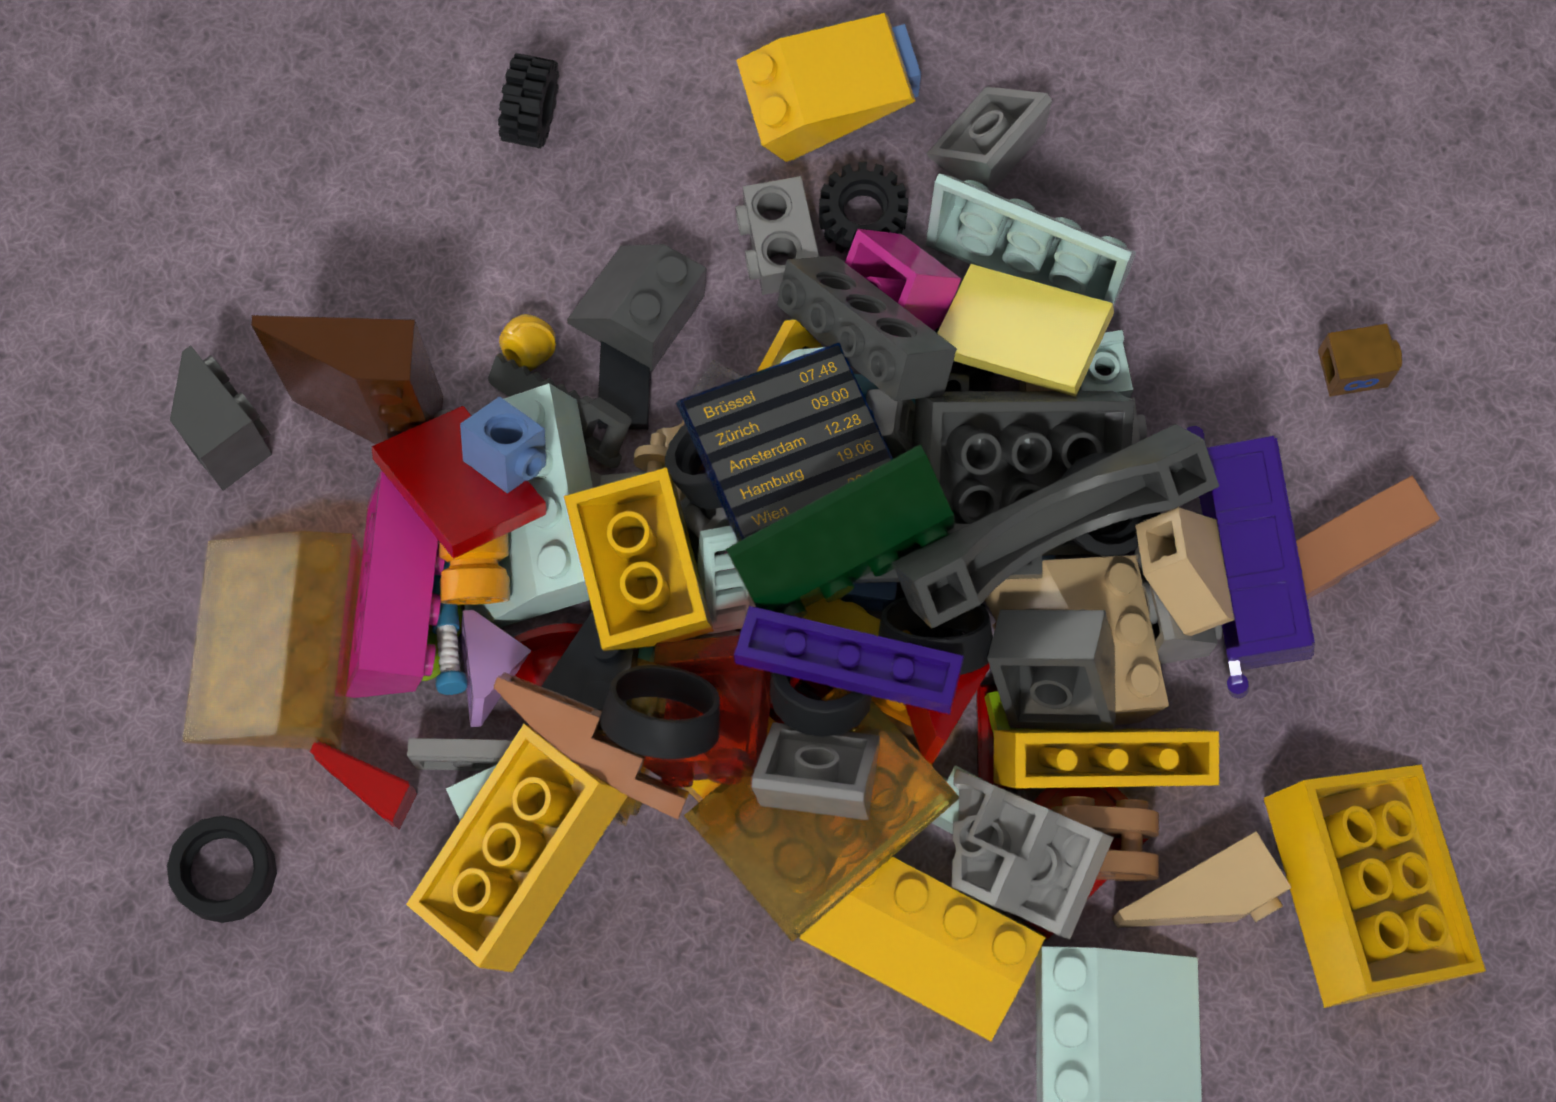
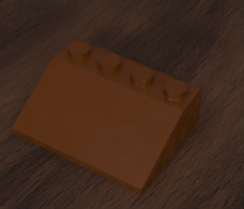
[251,315,443,444]

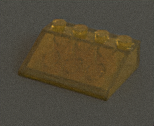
[182,531,362,751]
[684,687,960,942]

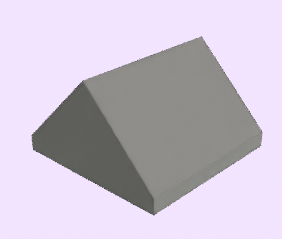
[927,87,1052,192]
[752,722,880,820]

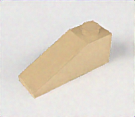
[1112,832,1292,928]

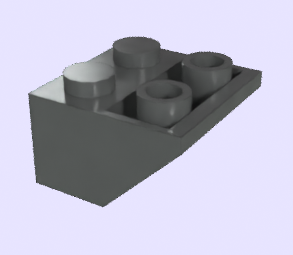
[170,345,272,491]

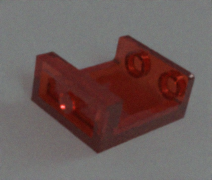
[643,635,771,788]

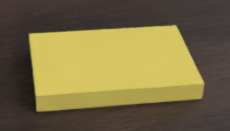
[937,264,1114,397]

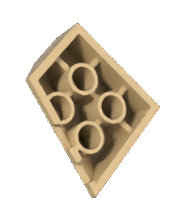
[985,555,1169,725]

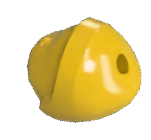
[499,314,556,371]

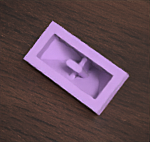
[460,610,532,727]

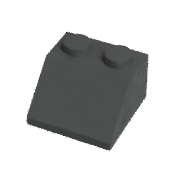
[567,244,706,371]
[987,609,1116,731]

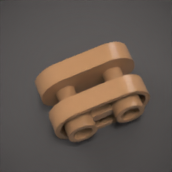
[1051,796,1159,881]

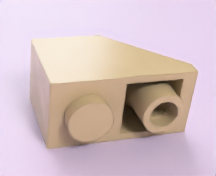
[1135,507,1234,636]

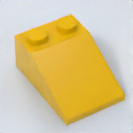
[736,13,916,162]

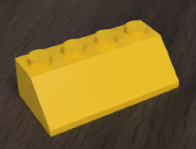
[406,724,628,972]
[799,835,1046,1042]

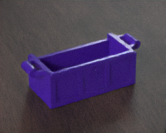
[1186,426,1315,699]

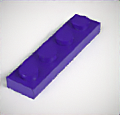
[734,606,964,714]

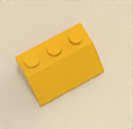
[564,467,714,651]

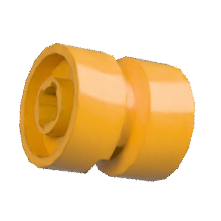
[439,533,510,605]

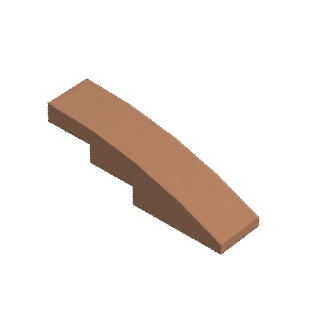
[1296,476,1440,599]
[493,672,689,819]

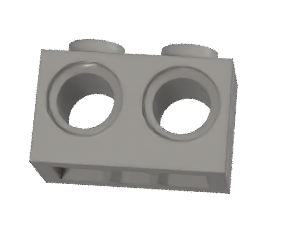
[735,176,819,295]

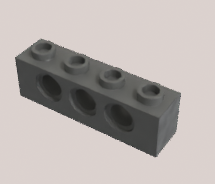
[777,255,957,401]

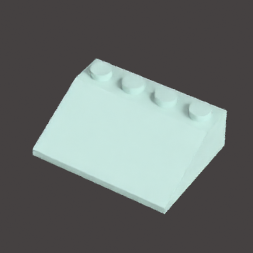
[926,173,1136,308]
[465,383,593,628]
[1035,946,1202,1102]

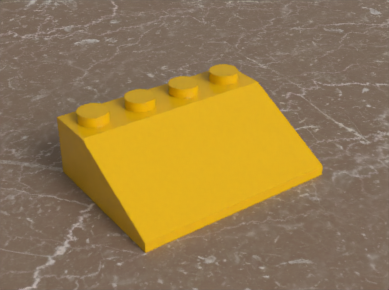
[1263,764,1486,1008]

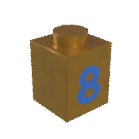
[1318,323,1402,397]

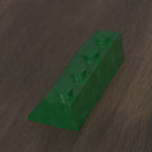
[726,444,955,618]

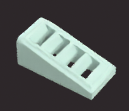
[697,525,755,634]

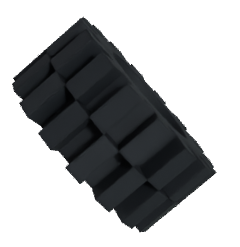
[498,53,559,148]
[819,162,908,254]

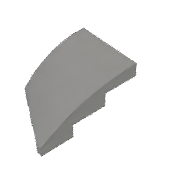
[952,769,1113,939]

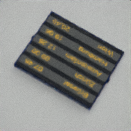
[676,343,893,542]

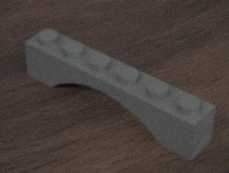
[892,424,1219,628]

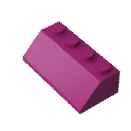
[345,470,445,698]

